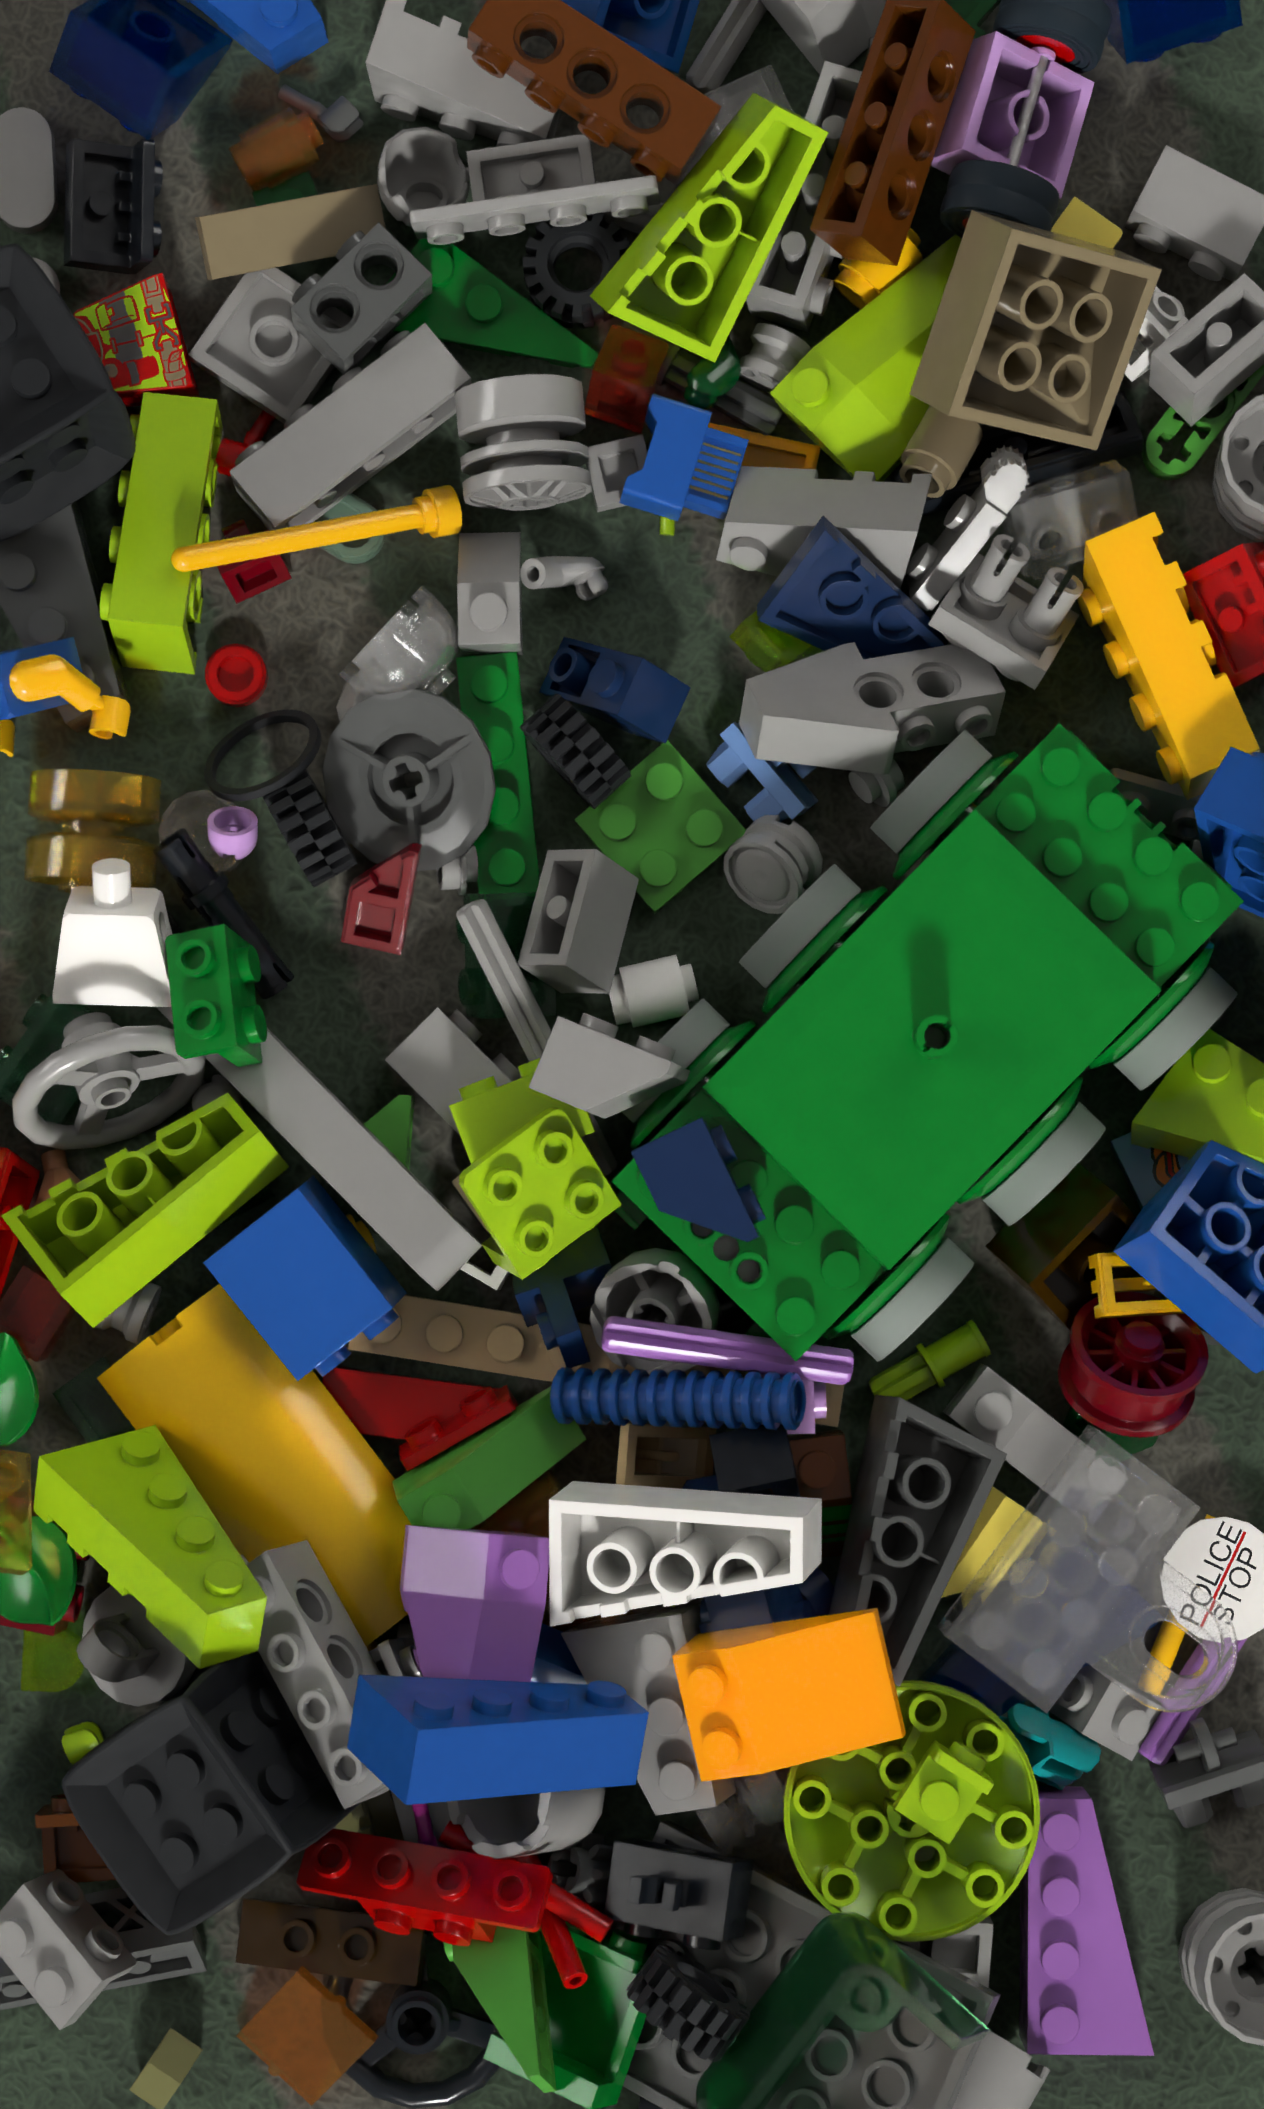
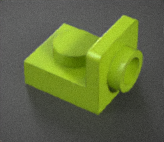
[893,1740,994,1844]

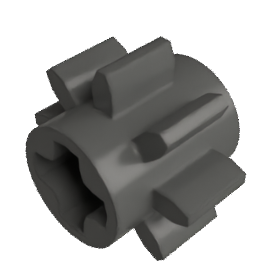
[547,1832,613,1907]

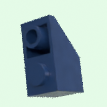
[539,637,691,744]
[631,1117,766,1242]

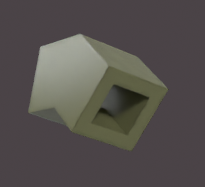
[129,2028,203,2109]

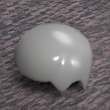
[377,126,470,227]

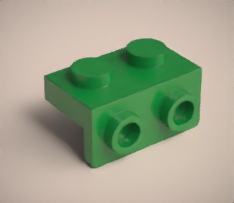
[165,924,267,1068]

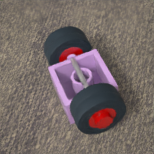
[931,0,1111,238]

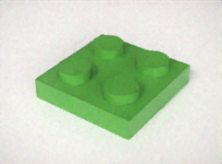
[574,740,746,914]

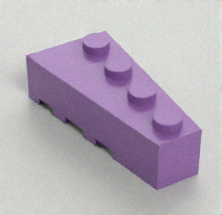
[1019,1786,1154,2056]

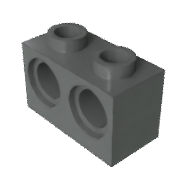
[291,222,432,375]

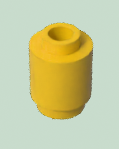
[833,228,923,310]

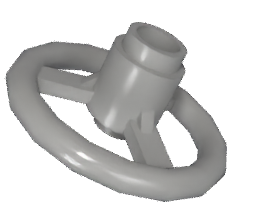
[12,1012,205,1150]

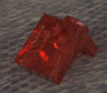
[584,325,669,434]

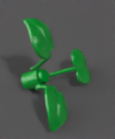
[0,1332,77,1626]

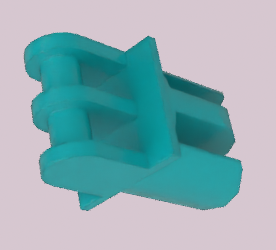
[999,1701,1101,1790]

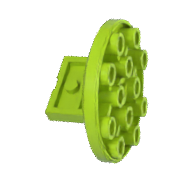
[783,1680,1040,1942]

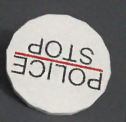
[1160,1516,1264,1643]

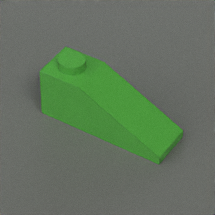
[392,1386,586,1529]
[443,1926,557,2093]

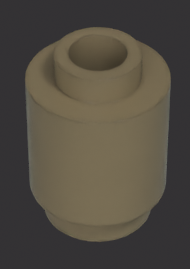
[900,406,983,498]

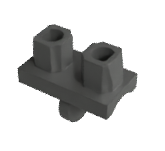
[1149,1717,1264,1828]

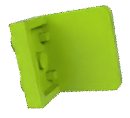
[459,1107,622,1280]

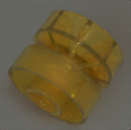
[24,769,161,893]

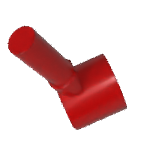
[216,410,276,476]

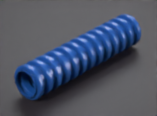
[550,1367,806,1430]

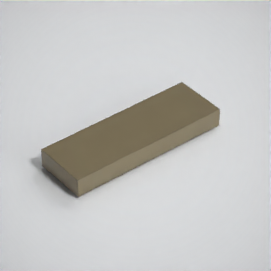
[195,184,386,280]

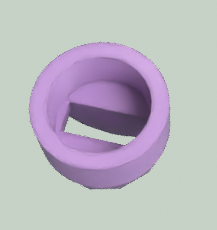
[207,806,258,860]

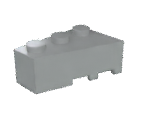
[365,0,563,147]

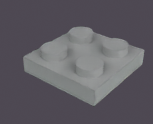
[188,268,352,424]

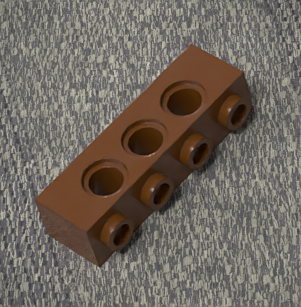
[467,0,722,185]
[810,0,976,266]

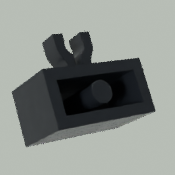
[604,1838,754,1950]

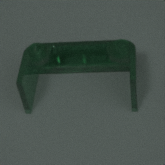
[696,1911,990,2109]

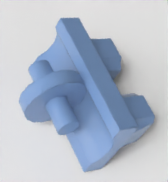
[706,722,818,822]

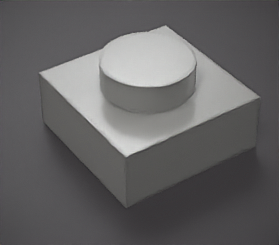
[585,434,647,512]

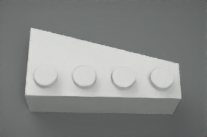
[549,1481,822,1626]

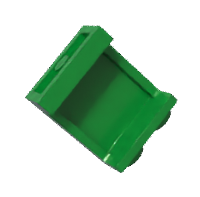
[483,1921,652,2109]

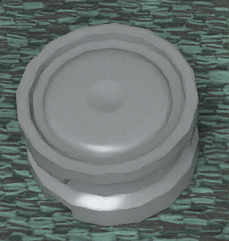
[724,815,823,914]

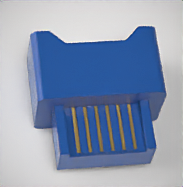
[619,393,749,521]

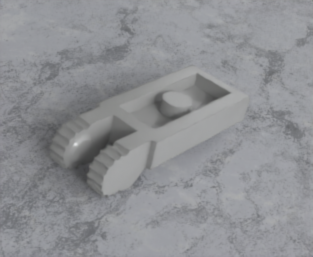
[906,445,1029,612]

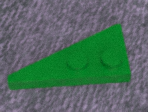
[385,238,601,369]

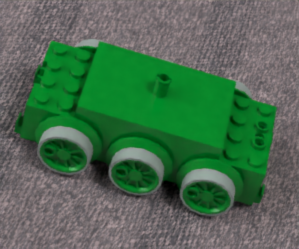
[612,723,1244,1362]

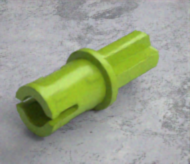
[869,1319,991,1400]

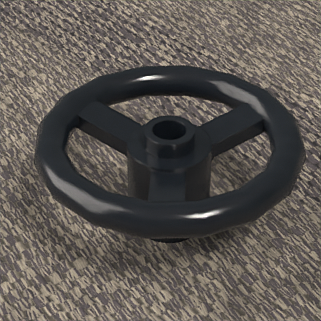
[322,1931,500,2109]

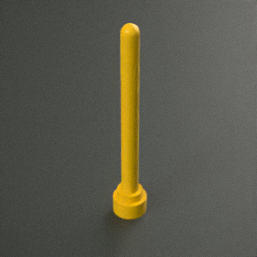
[171,485,462,572]

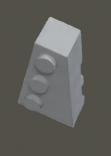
[716,466,932,589]
[561,1604,736,1816]

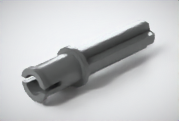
[610,321,783,435]

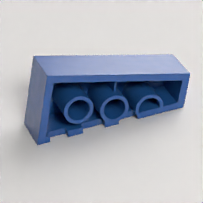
[347,1674,649,1805]

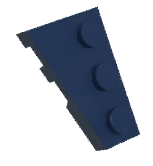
[757,515,948,659]

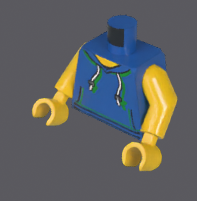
[0,637,131,757]

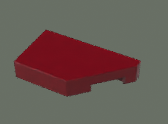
[341,843,422,955]

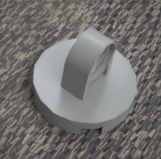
[76,1586,197,1707]

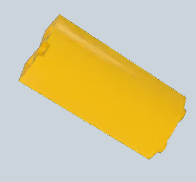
[97,1283,412,1651]

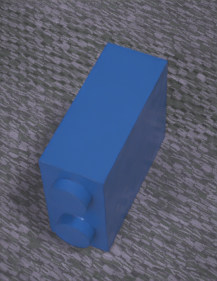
[203,1175,407,1381]

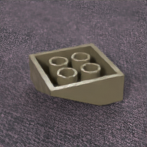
[910,210,1162,451]

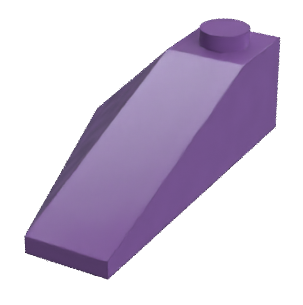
[400,1525,549,1682]

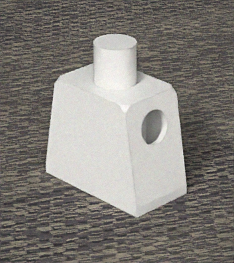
[52,858,172,1007]

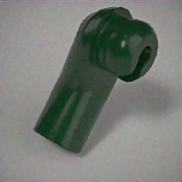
[684,335,741,410]

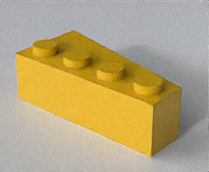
[1077,511,1260,800]

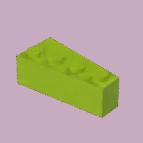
[100,392,223,674]

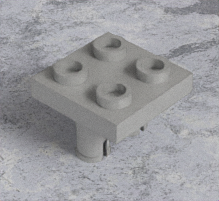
[928,534,1084,690]

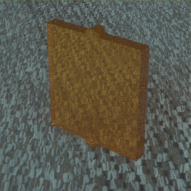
[236,1966,379,2106]

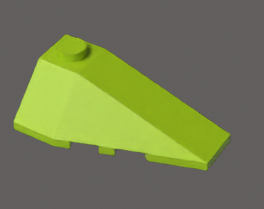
[770,234,962,482]

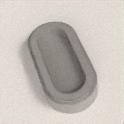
[0,107,58,234]

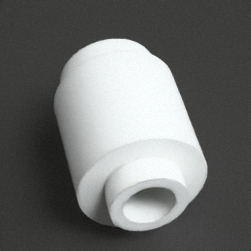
[609,954,699,1028]

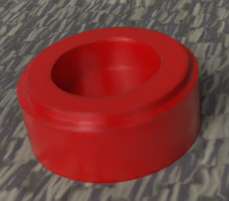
[205,643,268,707]

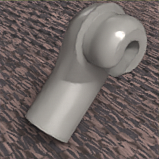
[520,556,608,601]

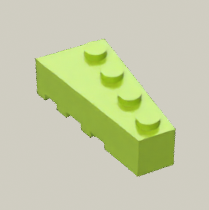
[590,93,829,363]
[0,1093,289,1328]
[33,1425,267,1669]

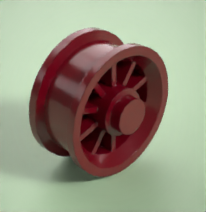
[1058,1292,1209,1438]

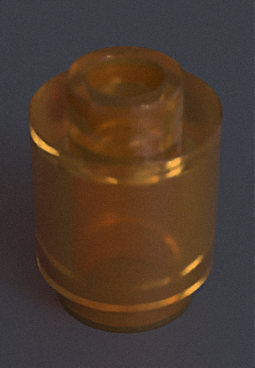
[228,106,324,192]

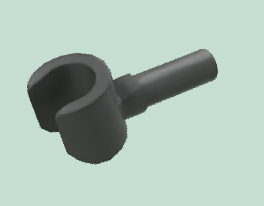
[278,84,364,143]

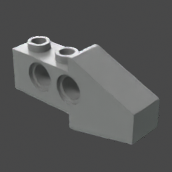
[739,642,1006,775]

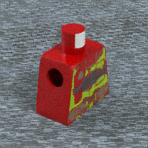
[73,272,200,407]

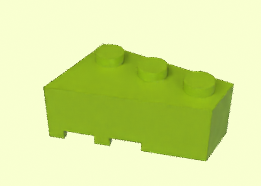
[1131,1029,1264,1164]

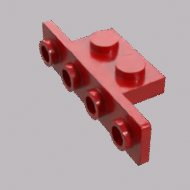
[296,1828,553,1946]

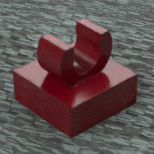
[217,519,292,604]

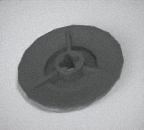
[322,687,496,871]

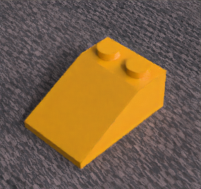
[672,1608,906,1782]

